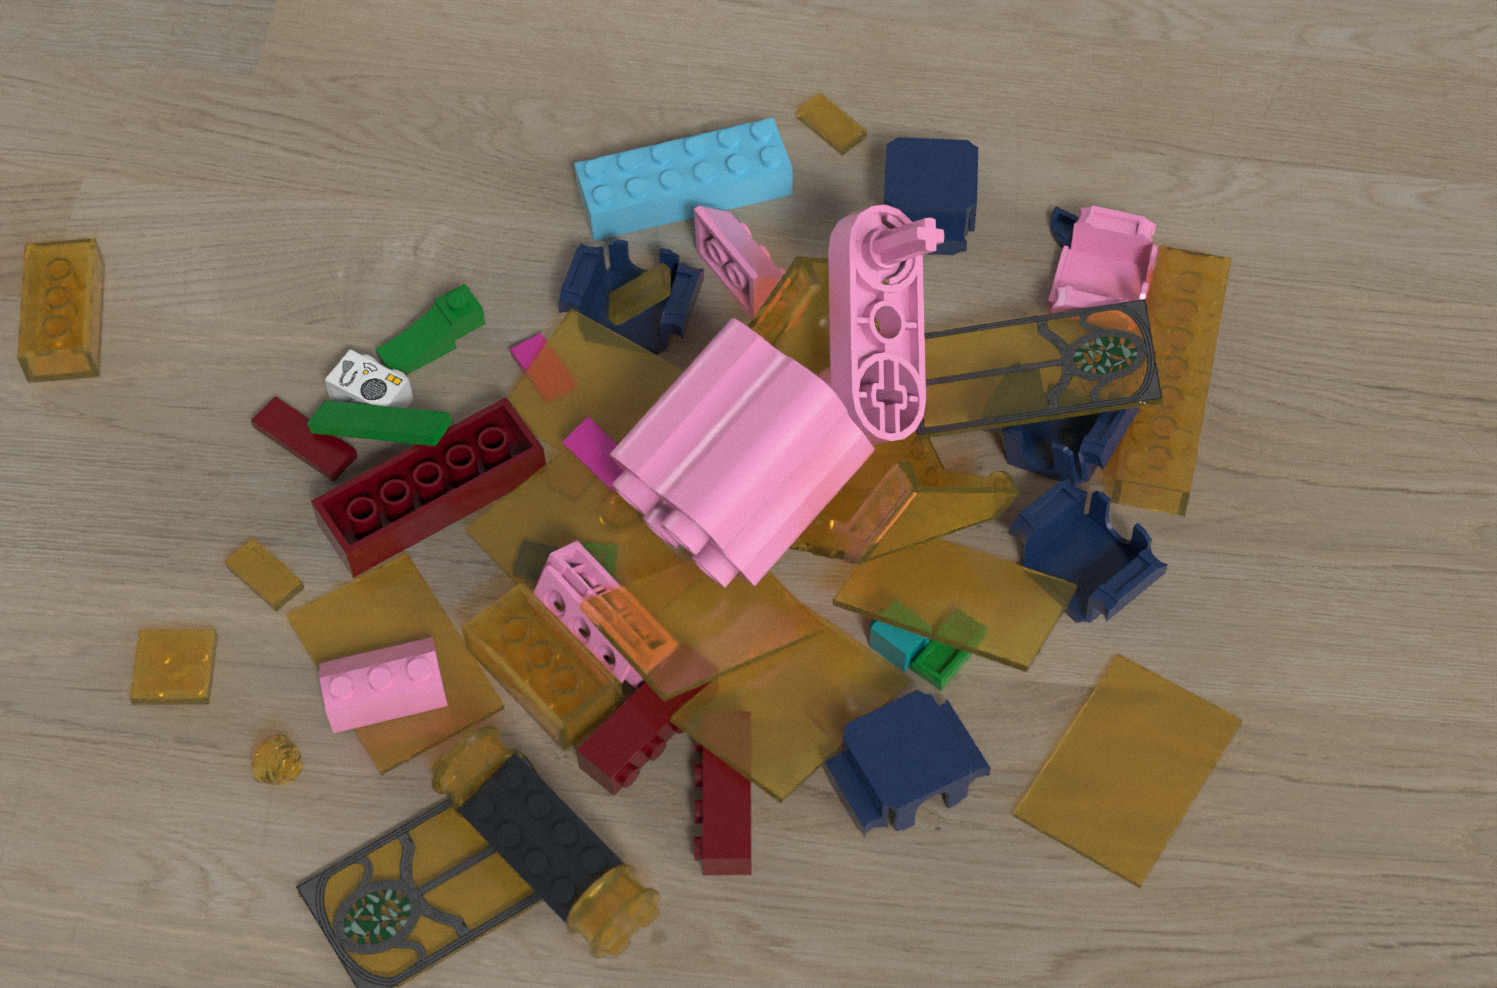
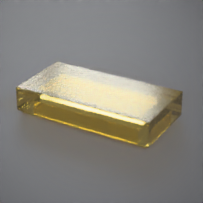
[796,93,867,155]
[608,262,671,326]
[225,538,304,612]

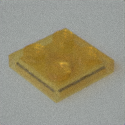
[129,629,218,705]

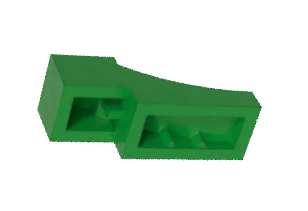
[375,284,486,375]

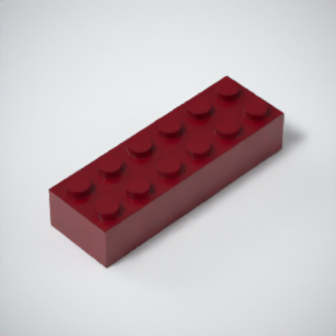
[311,397,547,578]

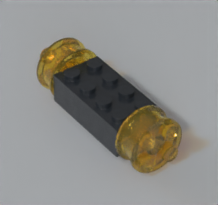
[430,725,660,958]

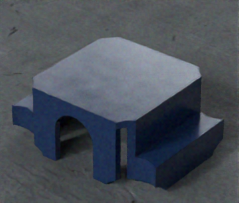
[884,137,979,256]
[558,239,704,356]
[982,364,1139,486]
[1008,478,1168,623]
[822,690,991,836]

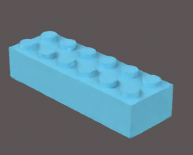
[574,118,793,241]

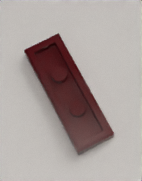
[251,396,358,482]

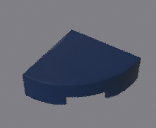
[1050,206,1079,249]

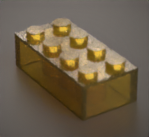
[17,238,105,383]
[461,582,624,751]

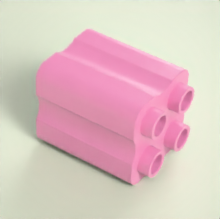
[609,318,875,588]

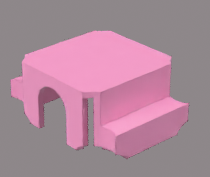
[1047,205,1159,332]

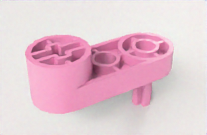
[818,205,945,445]

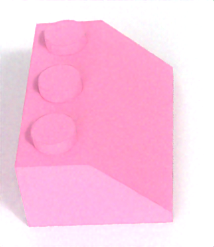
[694,206,791,322]
[319,637,448,733]

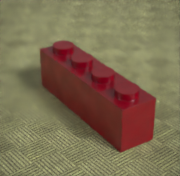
[576,645,719,796]
[694,713,752,875]

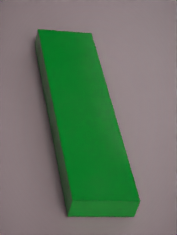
[307,400,452,446]

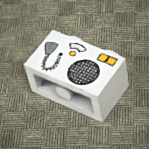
[325,349,414,408]

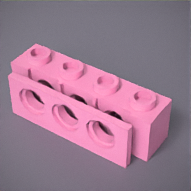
[532,540,678,690]

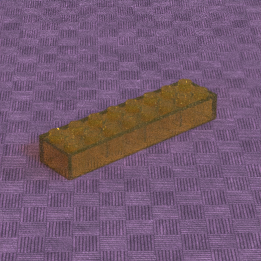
[1111,246,1231,517]

